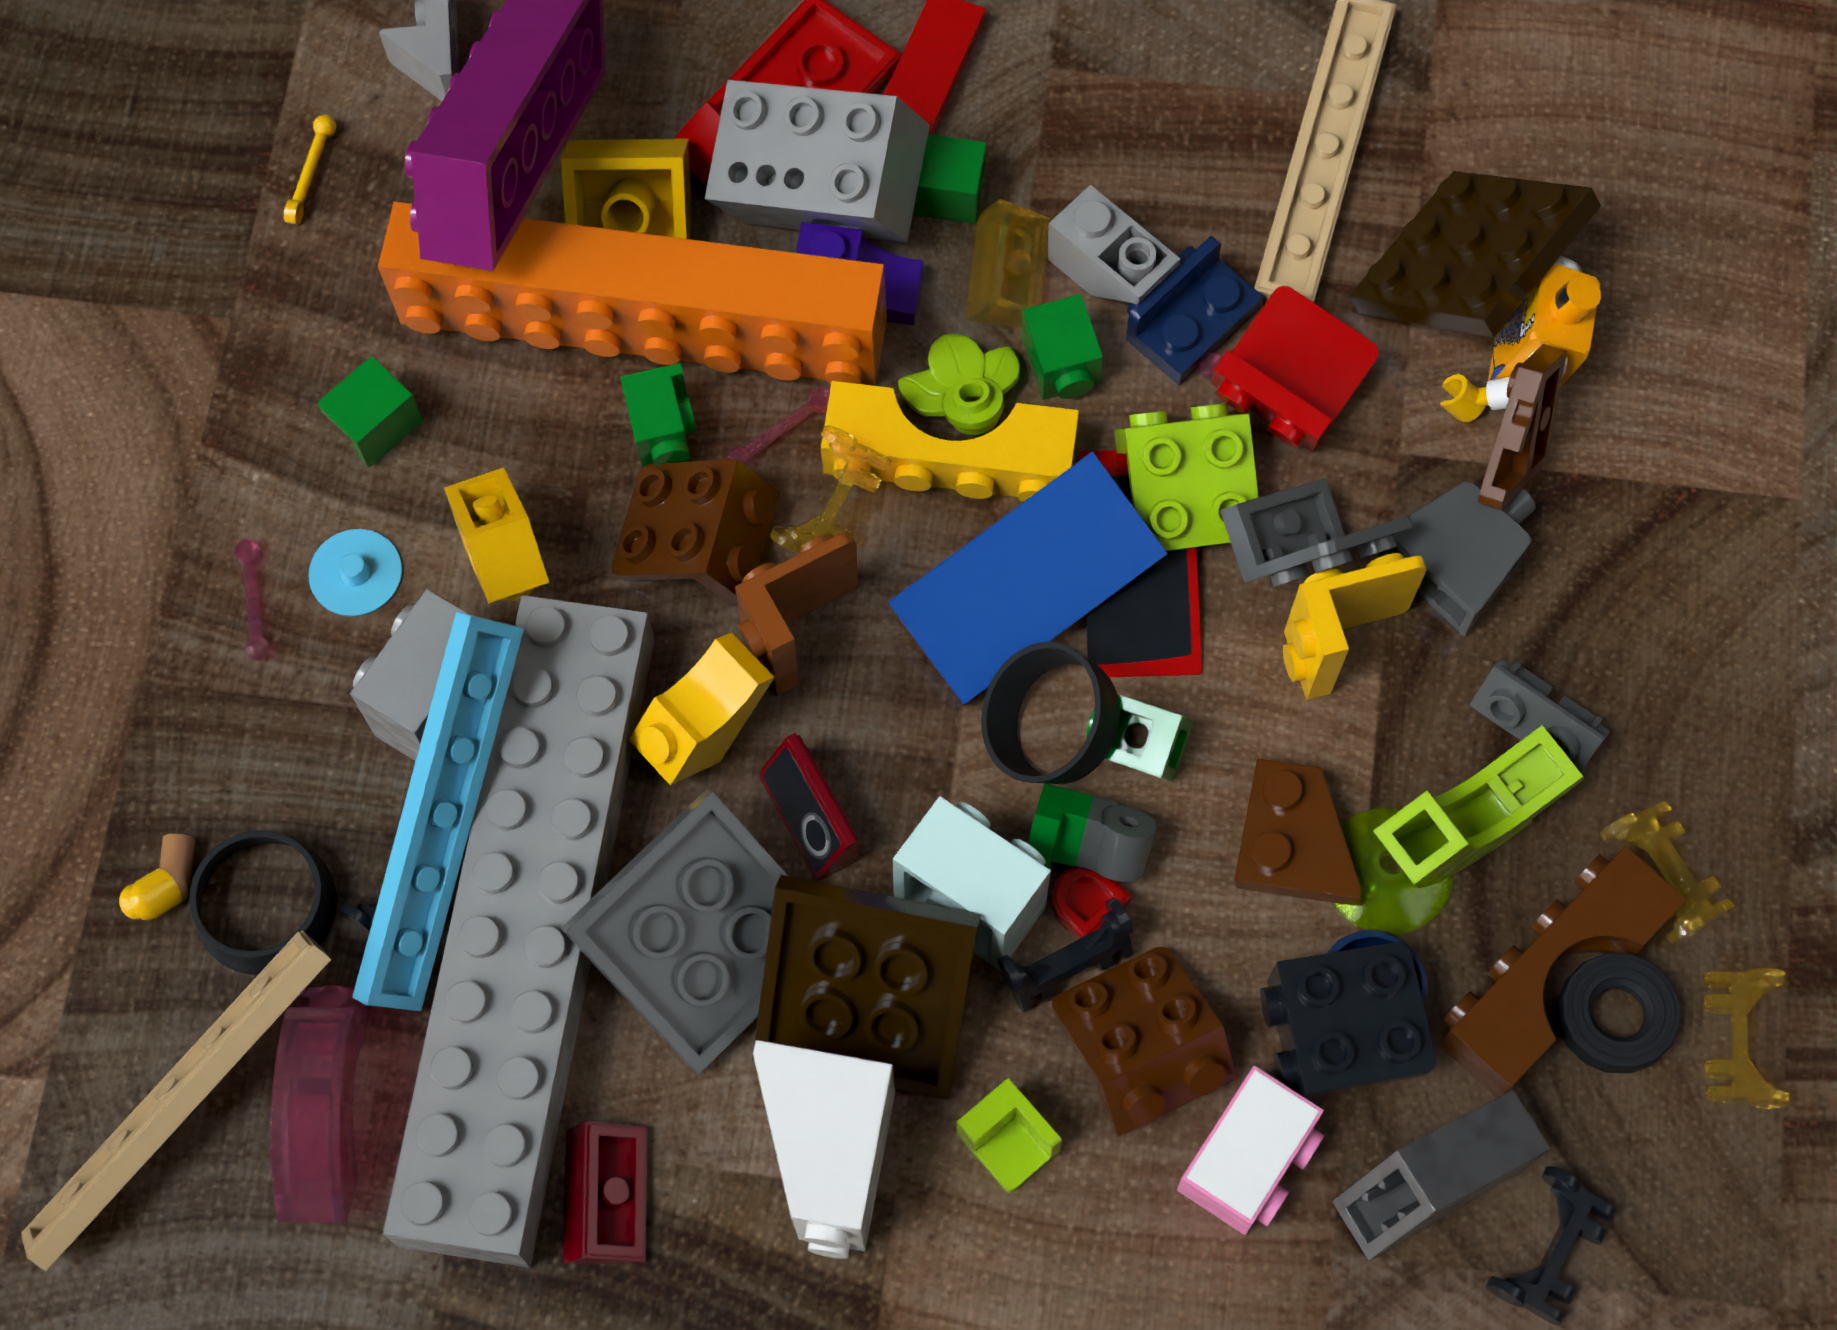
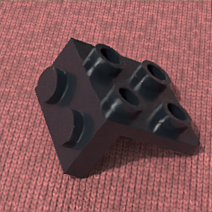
[1260,942,1436,1106]

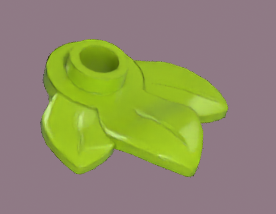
[898,334,1020,435]

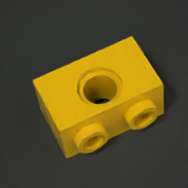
[444,467,550,604]

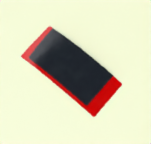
[1078,450,1202,678]

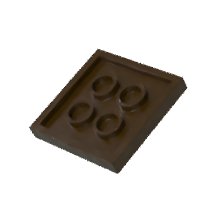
[1349,171,1601,338]
[752,874,981,1100]

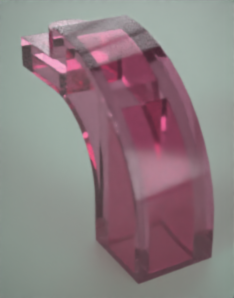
[271,985,372,1223]

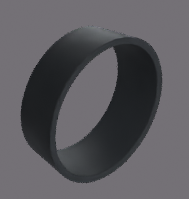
[981,642,1120,784]
[189,830,337,975]

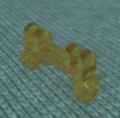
[770,425,891,553]
[1599,801,1735,946]
[1703,968,1790,1109]

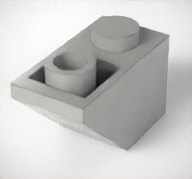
[1047,184,1181,304]

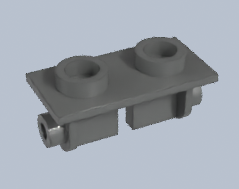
[1469,658,1610,773]

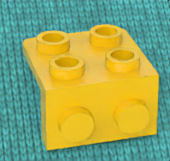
[1283,553,1427,700]

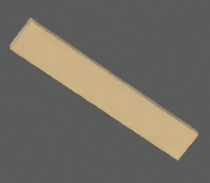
[1254,0,1397,303]
[21,930,331,1272]

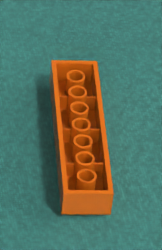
[378,202,887,386]

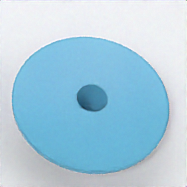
[309,529,402,617]

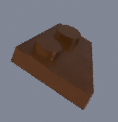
[1478,344,1567,510]
[1234,759,1363,907]

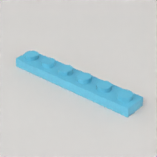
[352,611,524,1011]

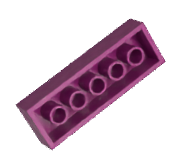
[405,0,606,271]

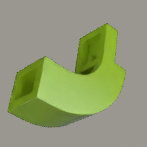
[1373,725,1584,888]

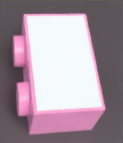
[1177,1066,1325,1236]

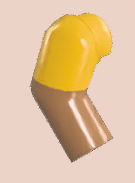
[119,834,196,920]

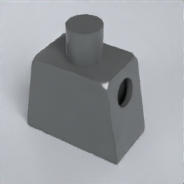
[1378,481,1536,637]

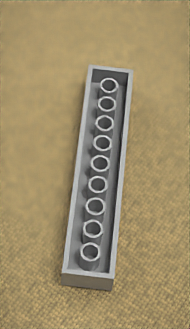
[383,595,655,1268]

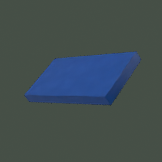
[887,451,1168,705]

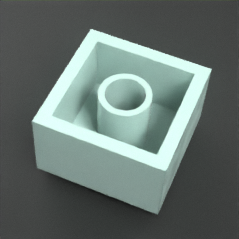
[893,796,1051,971]

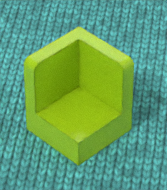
[957,1078,1062,1193]

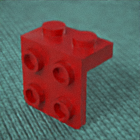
[1211,286,1379,452]

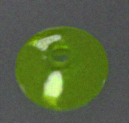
[1331,808,1453,935]

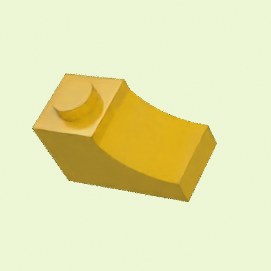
[629,632,774,785]

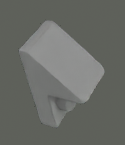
[379,0,460,101]

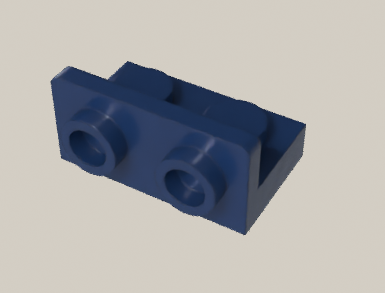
[1126,236,1264,385]

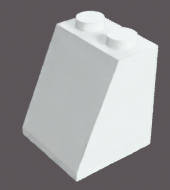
[753,1040,895,1259]

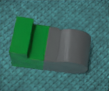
[1028,783,1157,882]

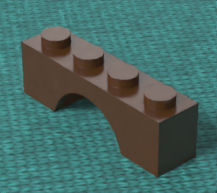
[1439,845,1687,1098]

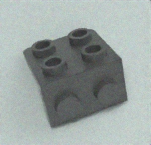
[1220,478,1413,587]

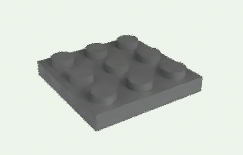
[560,790,788,1075]

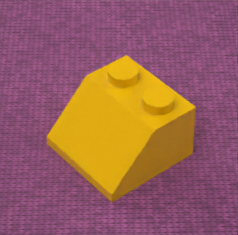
[561,139,691,239]

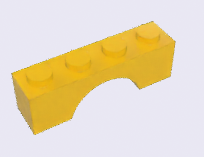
[821,381,1079,502]

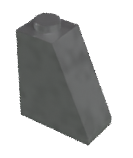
[1332,1090,1551,1261]

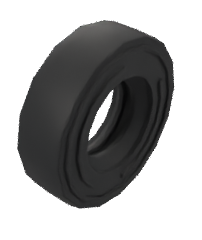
[1557,953,1680,1074]

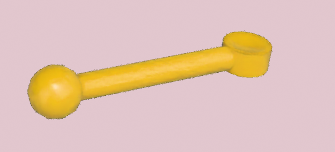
[284,115,336,225]

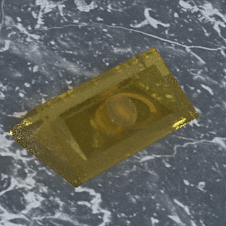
[966,199,1051,327]

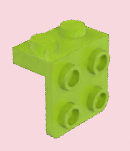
[1114,403,1259,551]

